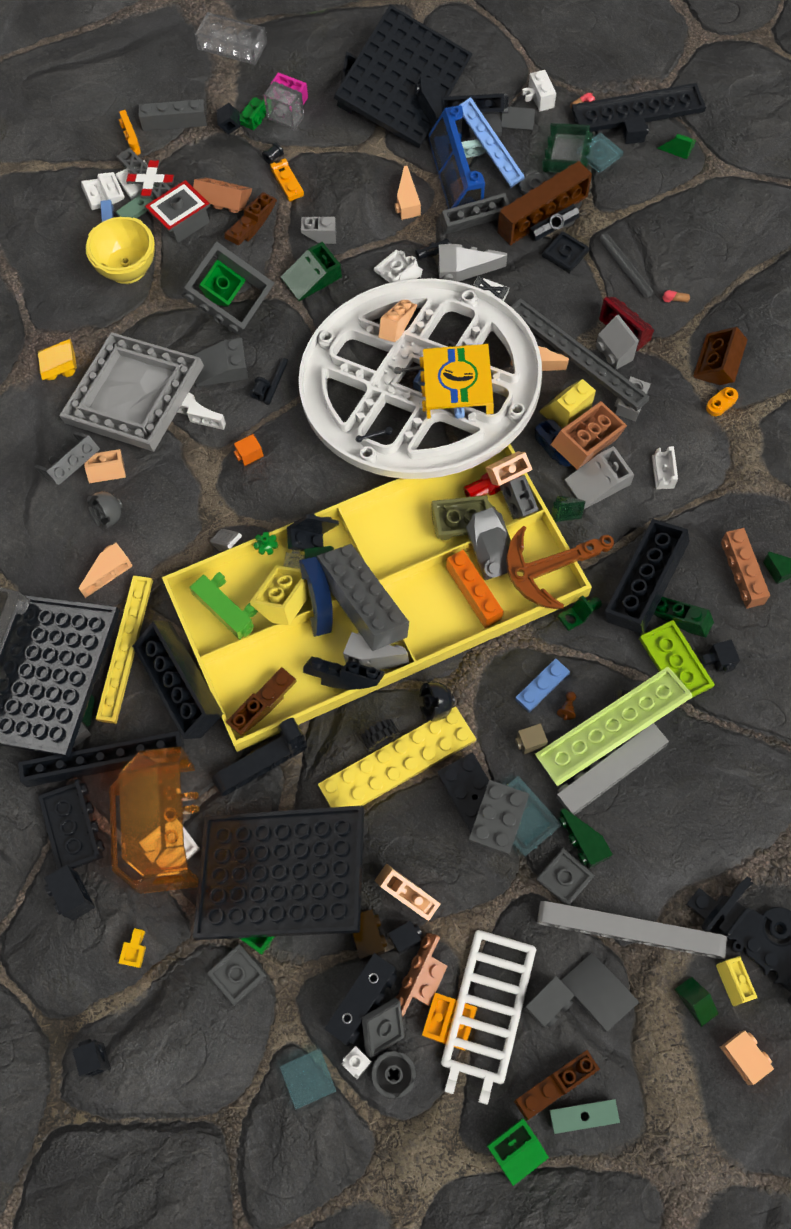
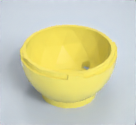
[86,217,155,284]

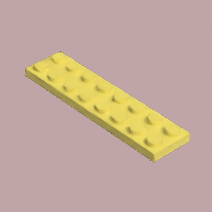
[318,706,476,807]

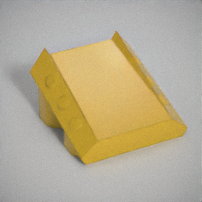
[38,339,77,380]

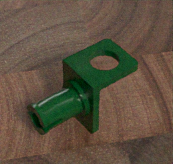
[558,596,602,631]

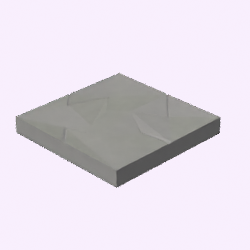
[59,332,204,452]

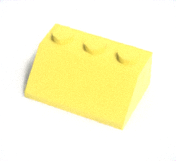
[250,565,310,626]

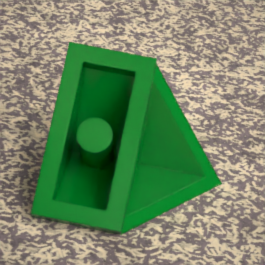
[657,134,696,159]

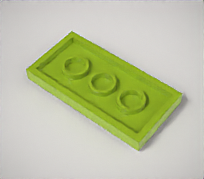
[639,620,715,698]

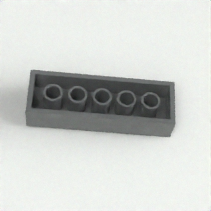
[317,544,409,651]

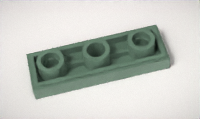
[116,185,163,218]
[549,1099,620,1134]

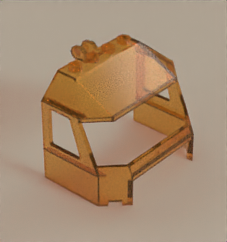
[109,746,199,894]

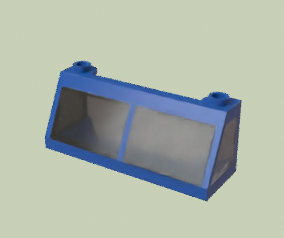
[428,105,485,209]

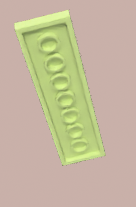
[535,666,693,786]

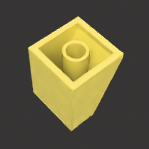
[540,379,596,429]

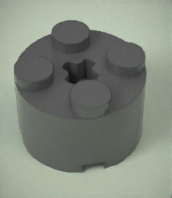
[372,1051,416,1099]

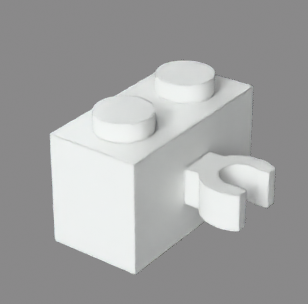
[522,70,556,112]

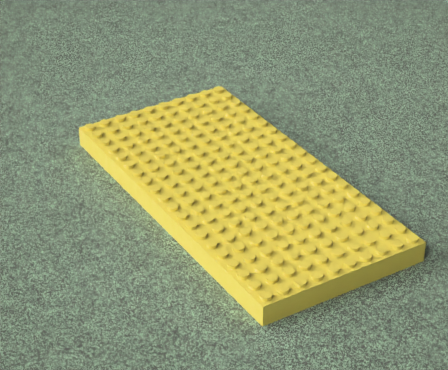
[162,444,592,752]

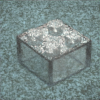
[264,81,304,130]

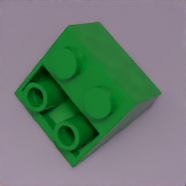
[486,1118,549,1186]

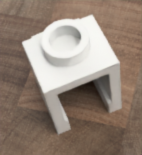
[342,1046,372,1079]

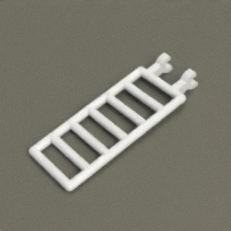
[441,930,536,1105]

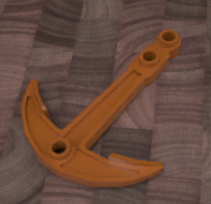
[506,526,614,609]

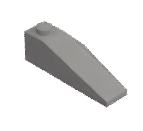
[438,244,507,282]

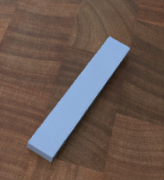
[458,97,525,188]

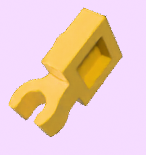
[119,928,146,968]

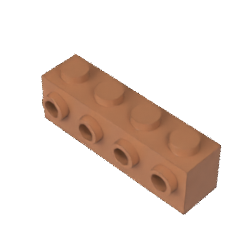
[721,528,770,609]

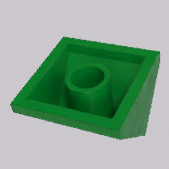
[199,260,246,307]

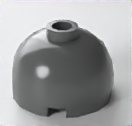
[87,491,122,530]

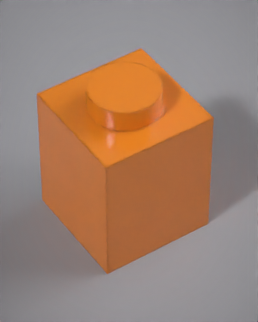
[233,434,264,466]

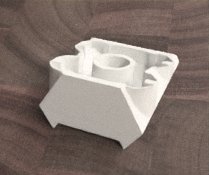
[374,250,423,283]

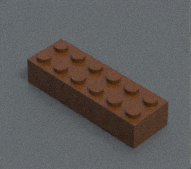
[498,161,592,246]

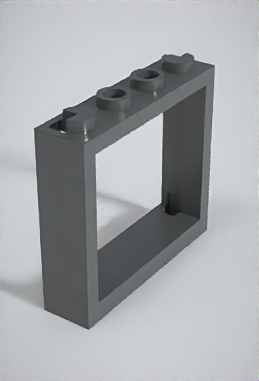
[181,241,274,336]

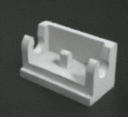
[652,446,678,489]

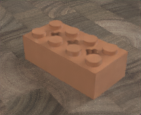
[551,401,627,470]

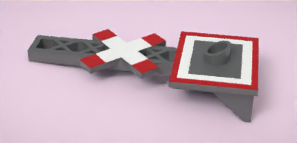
[116,148,210,243]

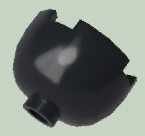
[419,682,455,721]

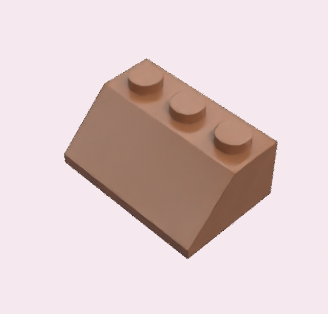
[193,177,252,213]

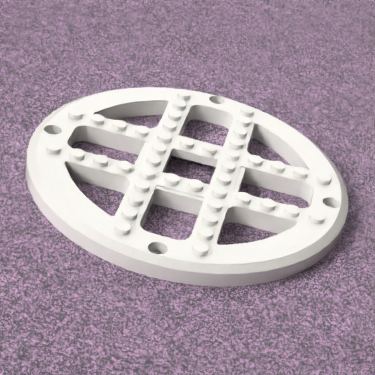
[299,278,542,479]

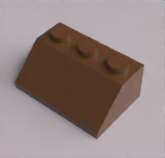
[693,326,748,385]

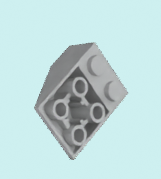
[564,446,634,509]
[343,632,409,670]

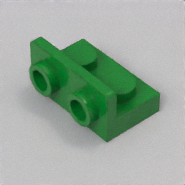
[240,97,271,131]

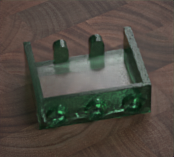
[542,123,593,173]

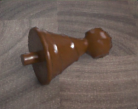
[557,691,576,720]

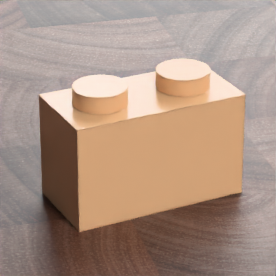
[84,449,126,483]
[485,451,532,486]
[720,1031,774,1085]

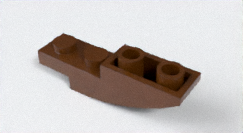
[225,192,277,246]
[226,667,297,736]
[514,1050,600,1121]

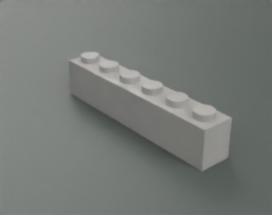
[557,723,669,815]

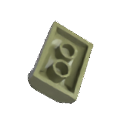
[431,495,496,540]

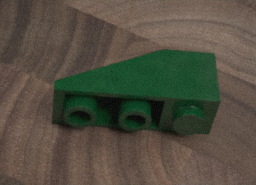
[654,597,714,638]
[558,808,613,869]

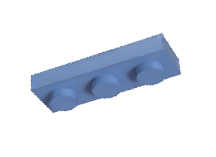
[515,658,570,713]

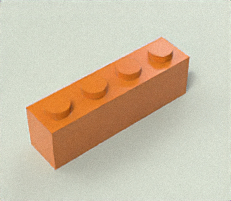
[446,549,504,628]

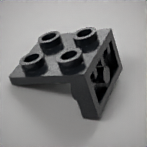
[287,514,339,552]

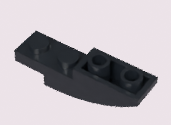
[303,656,385,690]

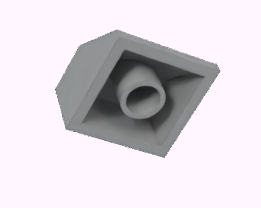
[596,315,639,370]

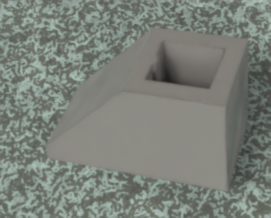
[301,217,336,244]

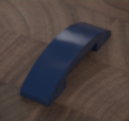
[299,557,333,637]

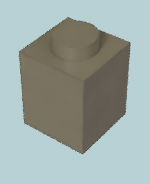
[515,723,548,754]

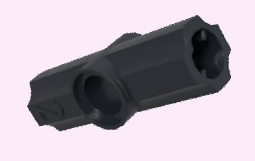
[529,204,580,242]

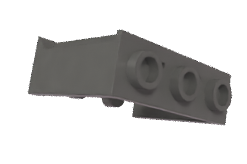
[34,431,100,485]

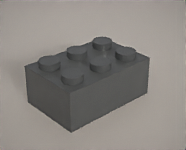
[469,780,529,857]

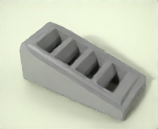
[210,529,242,551]

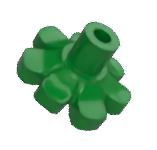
[254,532,278,555]

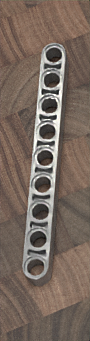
[537,901,727,959]

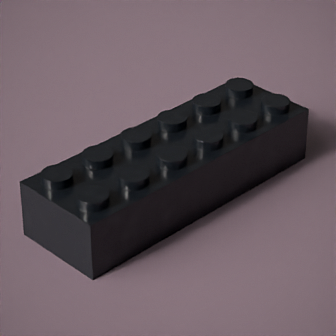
[605,519,690,635]
[132,621,223,739]

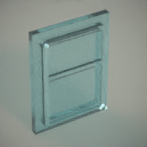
[507,776,562,856]

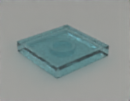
[577,133,624,173]
[280,1049,337,1110]

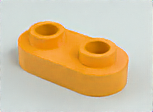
[706,387,738,416]

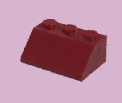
[599,297,654,352]

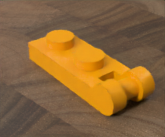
[118,110,141,155]
[270,158,304,202]

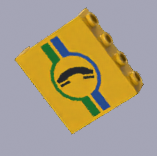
[420,344,494,419]

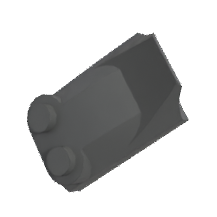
[465,507,511,580]

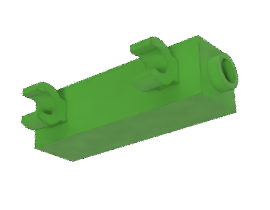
[189,572,258,640]

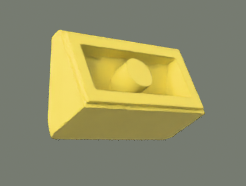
[716,956,758,1006]

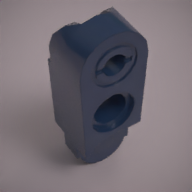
[535,419,571,466]

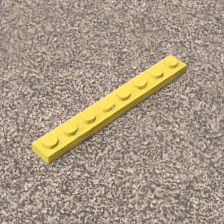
[96,576,153,724]

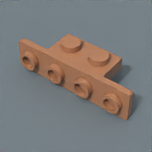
[395,933,448,1017]

